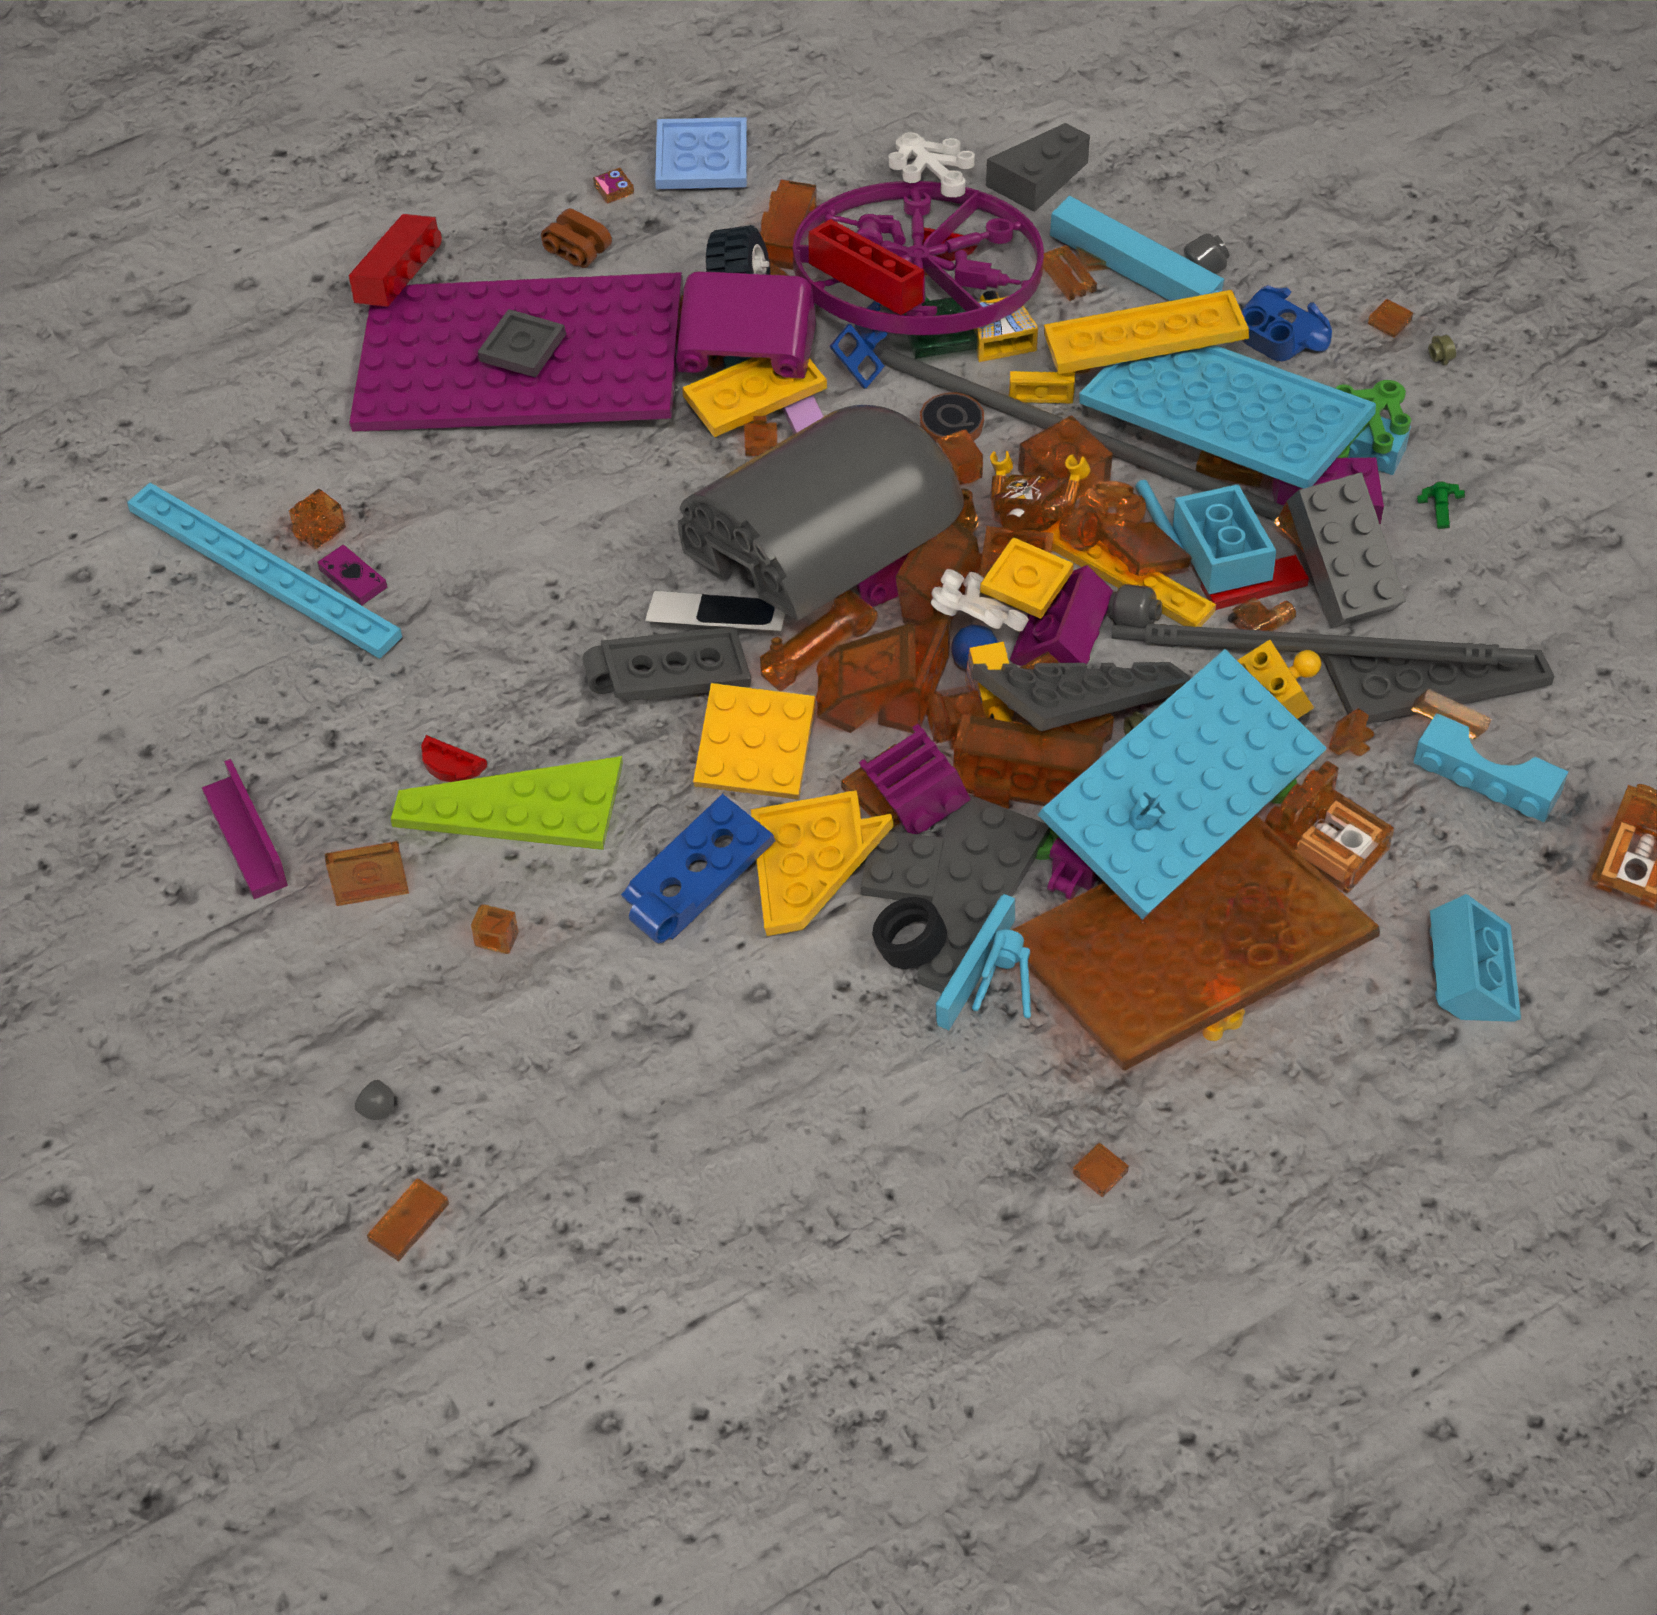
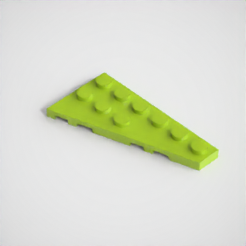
[391,756,623,850]

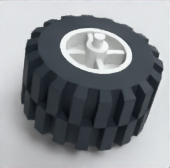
[706,225,771,275]

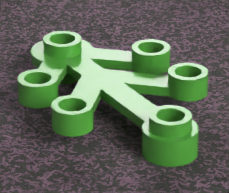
[1335,380,1411,458]

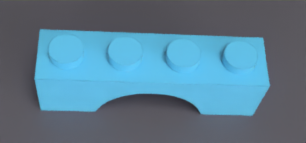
[1413,713,1568,822]

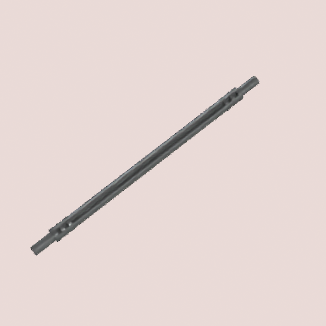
[1112,623,1535,666]

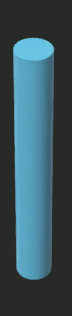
[1135,480,1186,560]

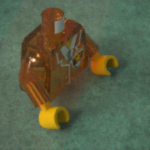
[990,451,1090,532]

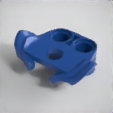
[1242,285,1332,361]

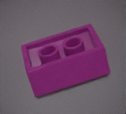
[1009,565,1113,669]

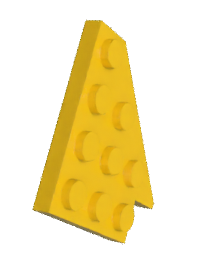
[751,790,894,936]

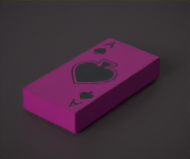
[317,544,388,606]

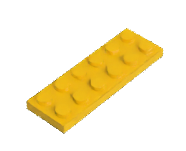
[1044,290,1249,374]

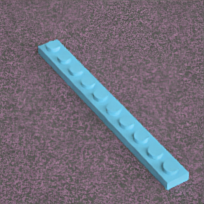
[127,483,402,659]

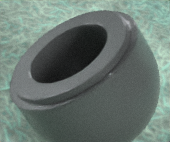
[355,1079,394,1120]

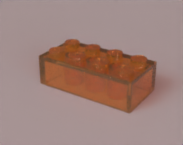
[953,714,1104,806]

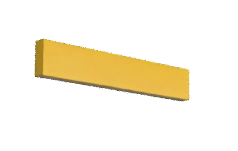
[1030,510,1216,627]

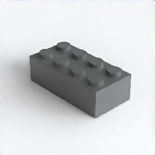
[1287,472,1406,629]

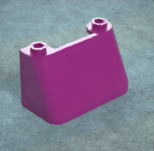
[676,272,816,378]

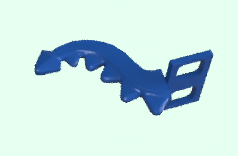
[829,301,888,389]

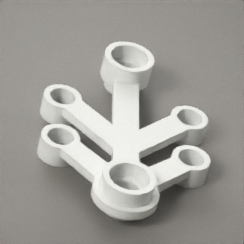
[889,132,975,197]
[931,569,1029,631]

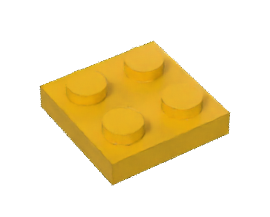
[980,537,1074,619]

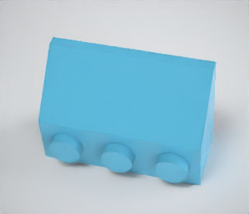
[1430,894,1521,1022]

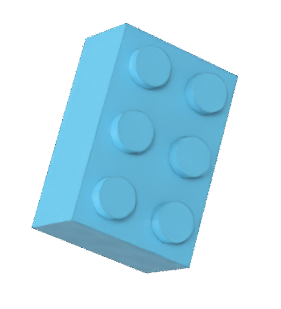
[1173,484,1276,594]

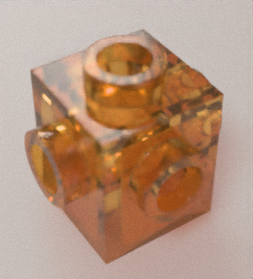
[289,488,346,549]

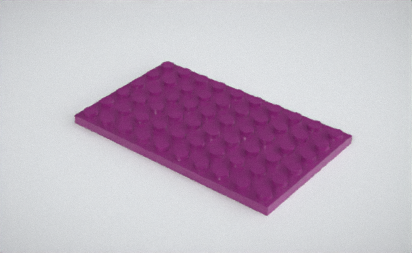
[349,272,683,432]

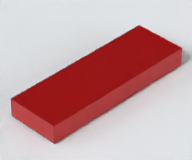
[1200,554,1309,610]

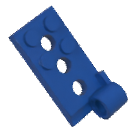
[621,794,775,943]

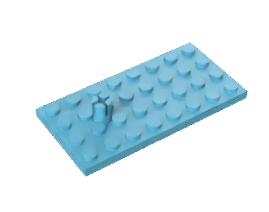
[1079,345,1376,489]
[1038,649,1327,920]

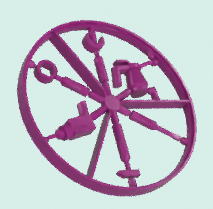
[793,181,1044,335]

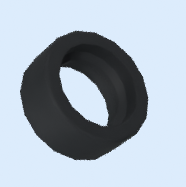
[872,896,947,969]

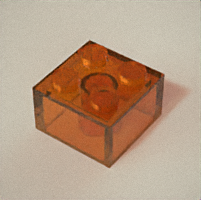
[1018,415,1113,510]

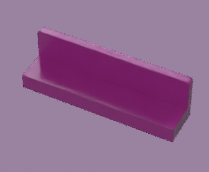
[202,759,288,900]

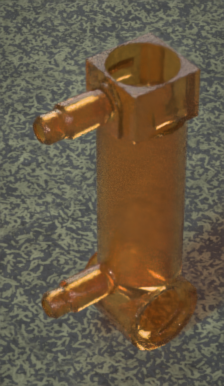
[760,590,878,692]

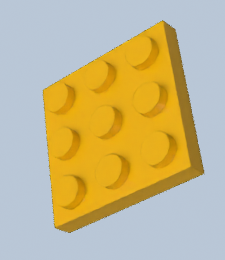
[693,683,816,800]

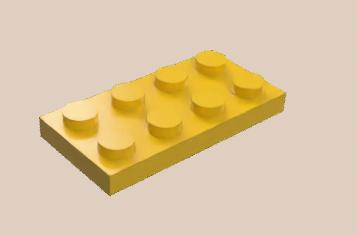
[682,357,827,437]

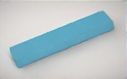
[936,894,1015,1030]

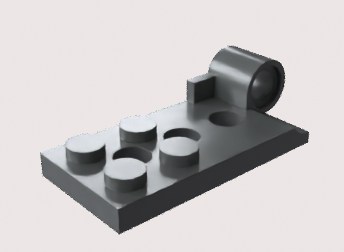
[582,627,752,701]

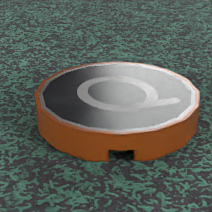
[920,393,984,447]

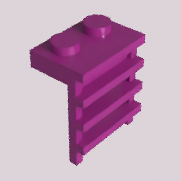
[858,724,971,834]

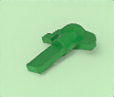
[1417,481,1465,529]

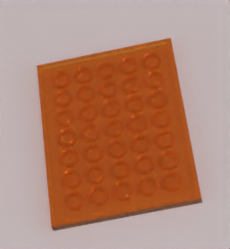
[1012,815,1380,1071]

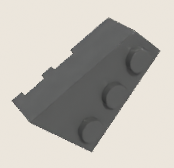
[986,123,1090,212]

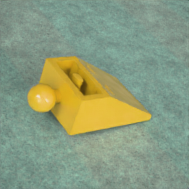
[1237,640,1322,719]

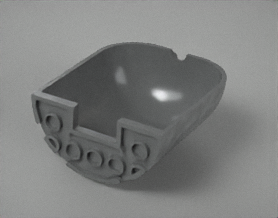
[678,405,964,621]

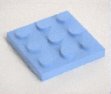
[655,117,747,189]

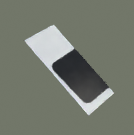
[645,591,785,631]

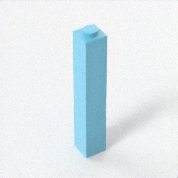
[1050,196,1224,301]

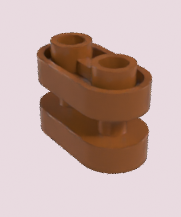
[541,208,612,268]

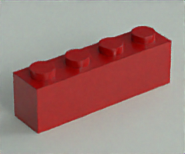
[348,214,442,307]
[808,219,924,315]

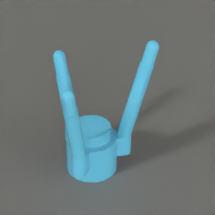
[972,929,1031,1019]

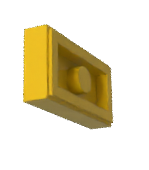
[1009,371,1075,403]

